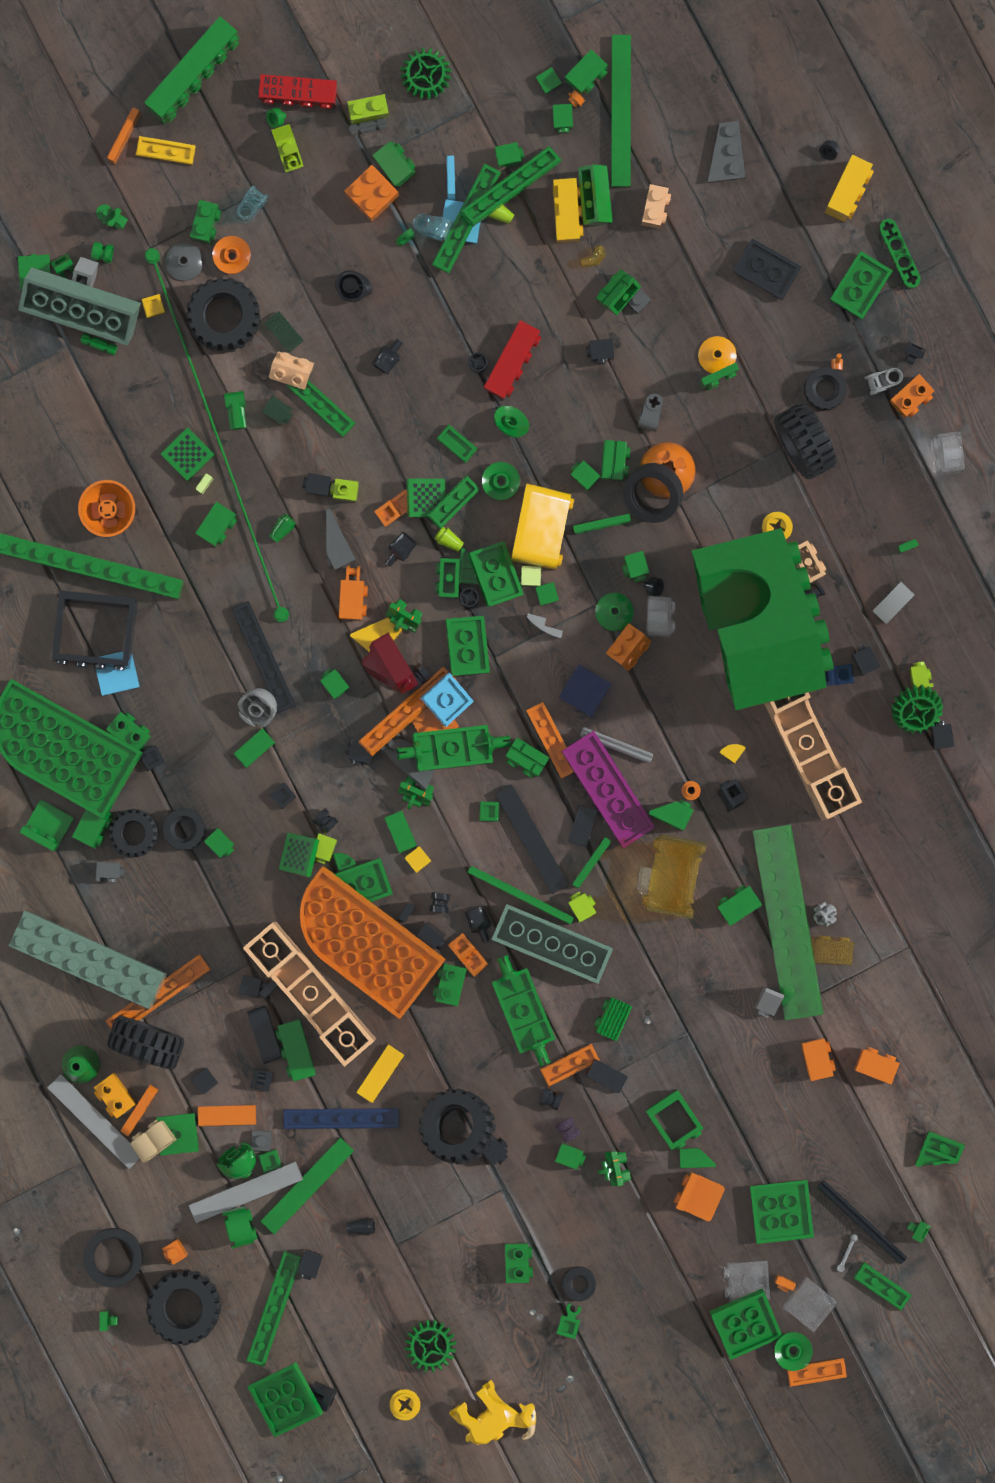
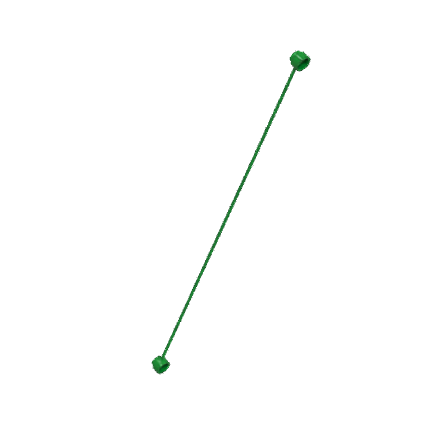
[144,248,289,623]

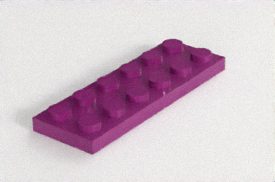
[561,731,655,848]

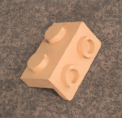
[269,351,314,389]

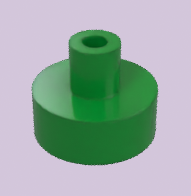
[266,108,286,128]

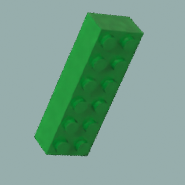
[144,16,240,125]

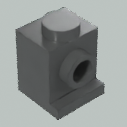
[96,862,125,882]

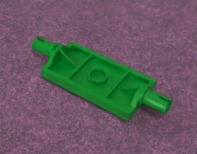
[396,725,511,772]
[492,955,556,1067]

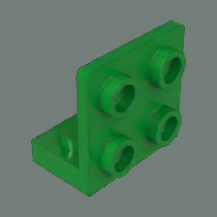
[20,800,74,851]

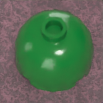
[216,1142,256,1179]

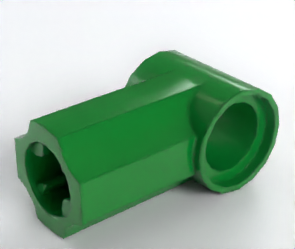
[224,391,247,430]

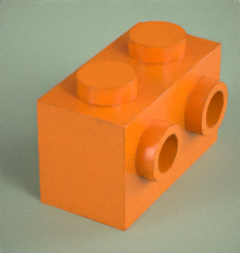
[889,374,935,419]
[801,1038,836,1081]
[854,1047,900,1085]

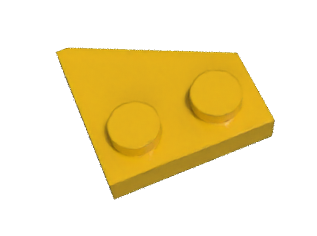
[350,618,402,652]

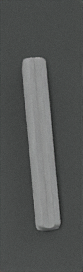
[580,727,653,763]

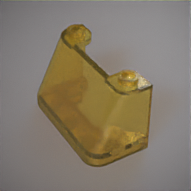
[642,834,707,919]

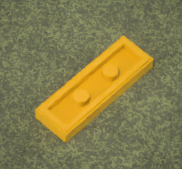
[136,136,196,165]
[356,1044,404,1103]

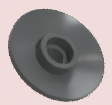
[165,243,203,281]

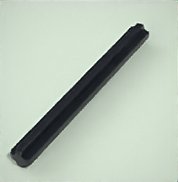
[817,1180,907,1264]

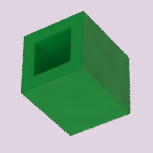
[552,104,573,134]
[495,142,524,169]
[570,460,600,491]
[320,669,350,699]
[204,828,235,858]
[555,1142,586,1170]

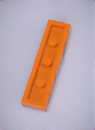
[526,702,574,779]

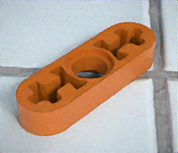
[120,1084,159,1137]

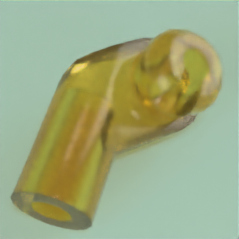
[581,245,606,267]

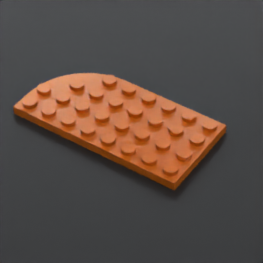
[300,866,446,1019]

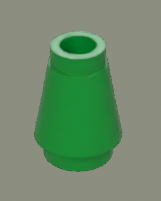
[269,513,296,543]

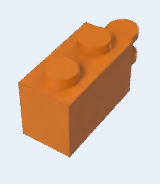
[339,566,368,621]

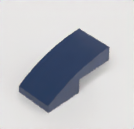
[825,664,855,686]

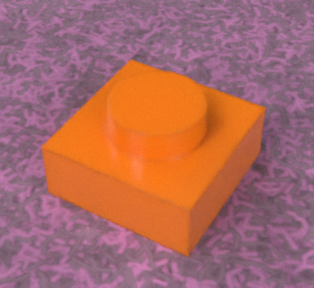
[774,1274,796,1292]

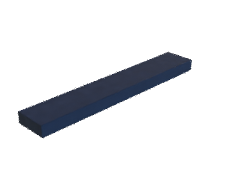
[283,1108,399,1129]

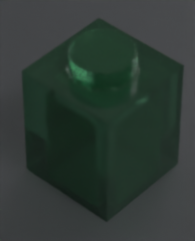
[262,396,293,426]

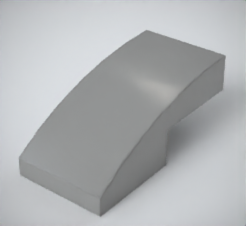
[873,582,915,624]
[527,613,563,639]

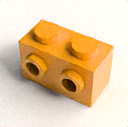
[94,1073,137,1118]

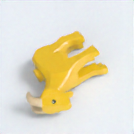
[449,1379,536,1445]

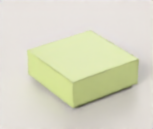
[196,474,213,495]
[521,566,541,586]

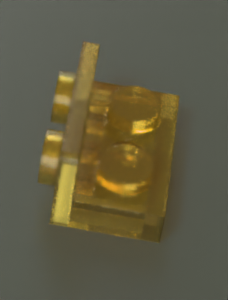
[814,936,855,965]

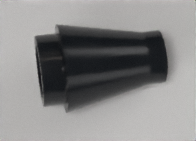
[346,1217,375,1236]

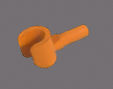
[831,353,843,370]

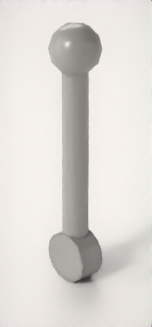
[837,1234,858,1272]

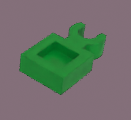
[557,1303,581,1339]

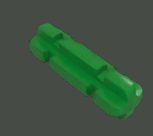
[80,333,118,355]

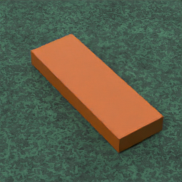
[107,107,141,164]
[540,1044,600,1087]
[198,1105,256,1126]
[787,1358,847,1387]

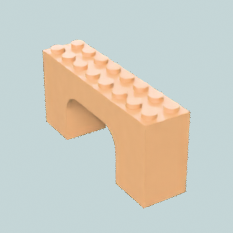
[764,692,862,820]
[243,922,376,1067]

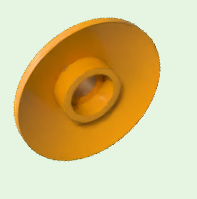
[698,336,736,374]

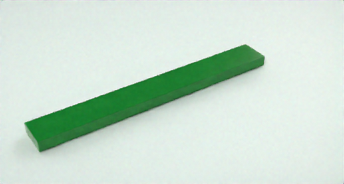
[611,35,631,187]

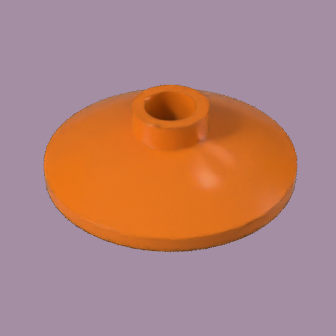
[213,236,251,274]

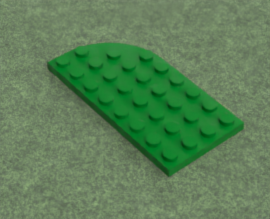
[0,679,143,820]

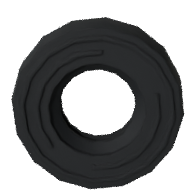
[562,1267,596,1301]

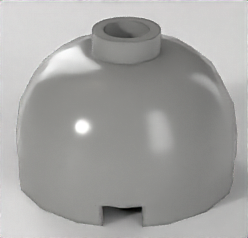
[238,688,277,727]

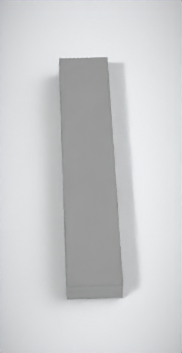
[48,1074,140,1169]
[189,1162,303,1223]

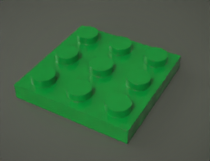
[750,1179,814,1244]
[709,1288,782,1360]
[247,1362,323,1438]

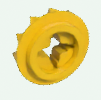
[762,512,793,539]
[390,1389,420,1420]

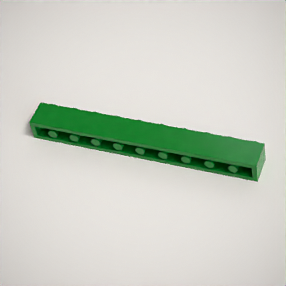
[0,533,184,600]

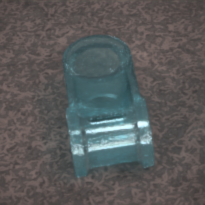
[237,185,269,223]
[413,214,452,241]

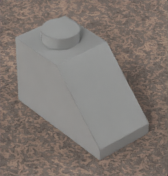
[72,257,99,287]
[755,987,784,1018]

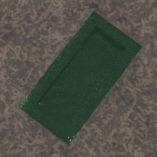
[265,311,304,353]

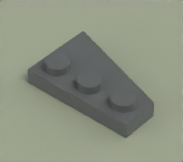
[707,121,745,183]
[380,736,435,791]

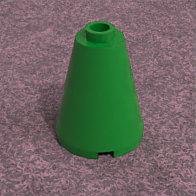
[62,1045,100,1084]

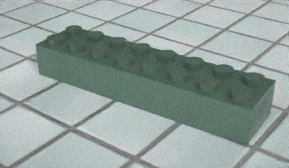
[9,911,167,1009]

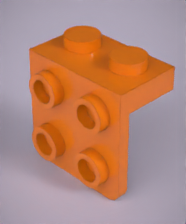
[674,1171,725,1221]

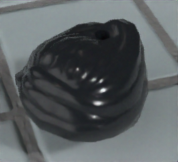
[335,270,372,302]

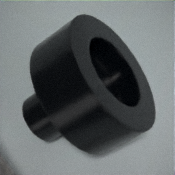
[819,140,840,161]
[643,577,664,597]

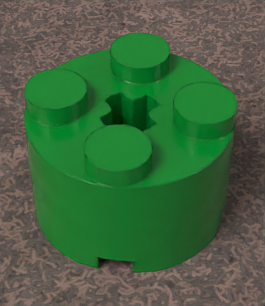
[222,1206,258,1249]

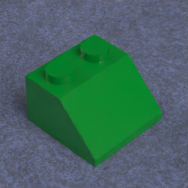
[647,800,694,831]

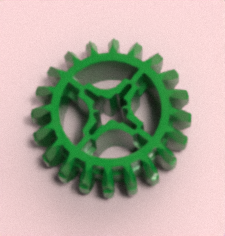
[400,48,452,100]
[891,684,943,734]
[404,1319,456,1372]

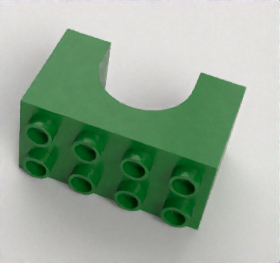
[691,528,834,710]

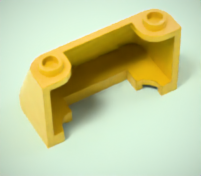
[511,484,574,570]

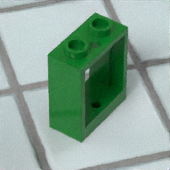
[645,1089,704,1151]

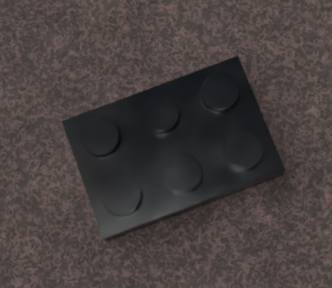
[733,238,802,300]

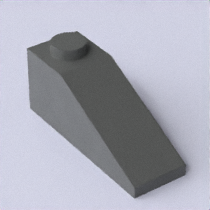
[325,508,356,571]

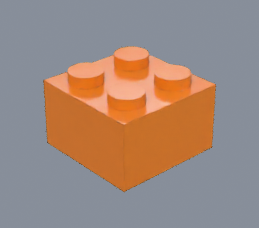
[344,165,399,222]

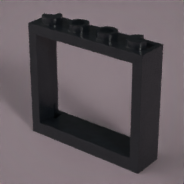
[51,590,138,671]

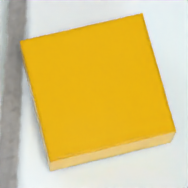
[141,294,165,318]
[405,846,431,873]

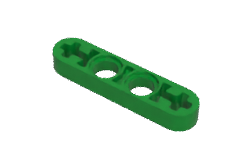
[879,219,921,289]

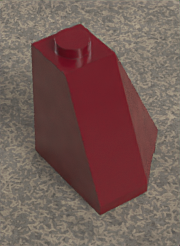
[361,632,419,694]

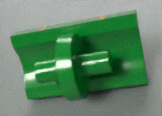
[96,204,128,229]
[385,599,422,633]
[397,777,434,810]
[598,1151,631,1186]

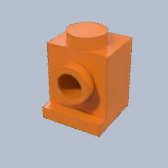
[162,1238,188,1265]

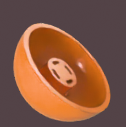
[639,442,696,499]
[78,480,135,537]

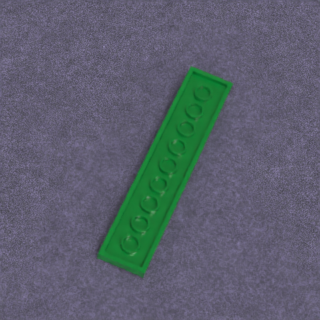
[753,825,824,1020]

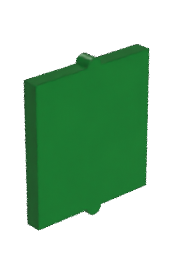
[18,253,51,290]

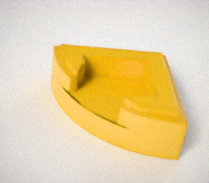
[719,744,746,763]

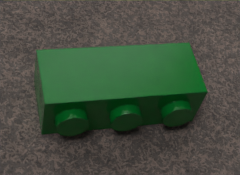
[578,164,613,226]
[275,1019,316,1082]

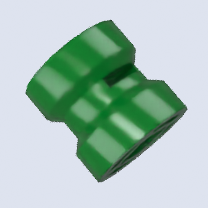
[91,241,114,264]

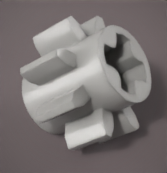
[813,902,837,927]

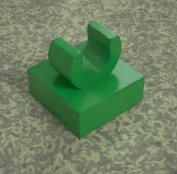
[51,253,74,278]
[907,1221,931,1243]
[99,1310,118,1331]

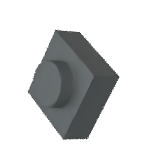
[627,289,651,314]
[251,1130,272,1151]

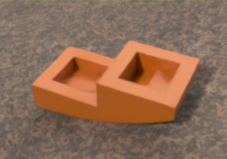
[374,489,407,527]
[448,933,489,977]

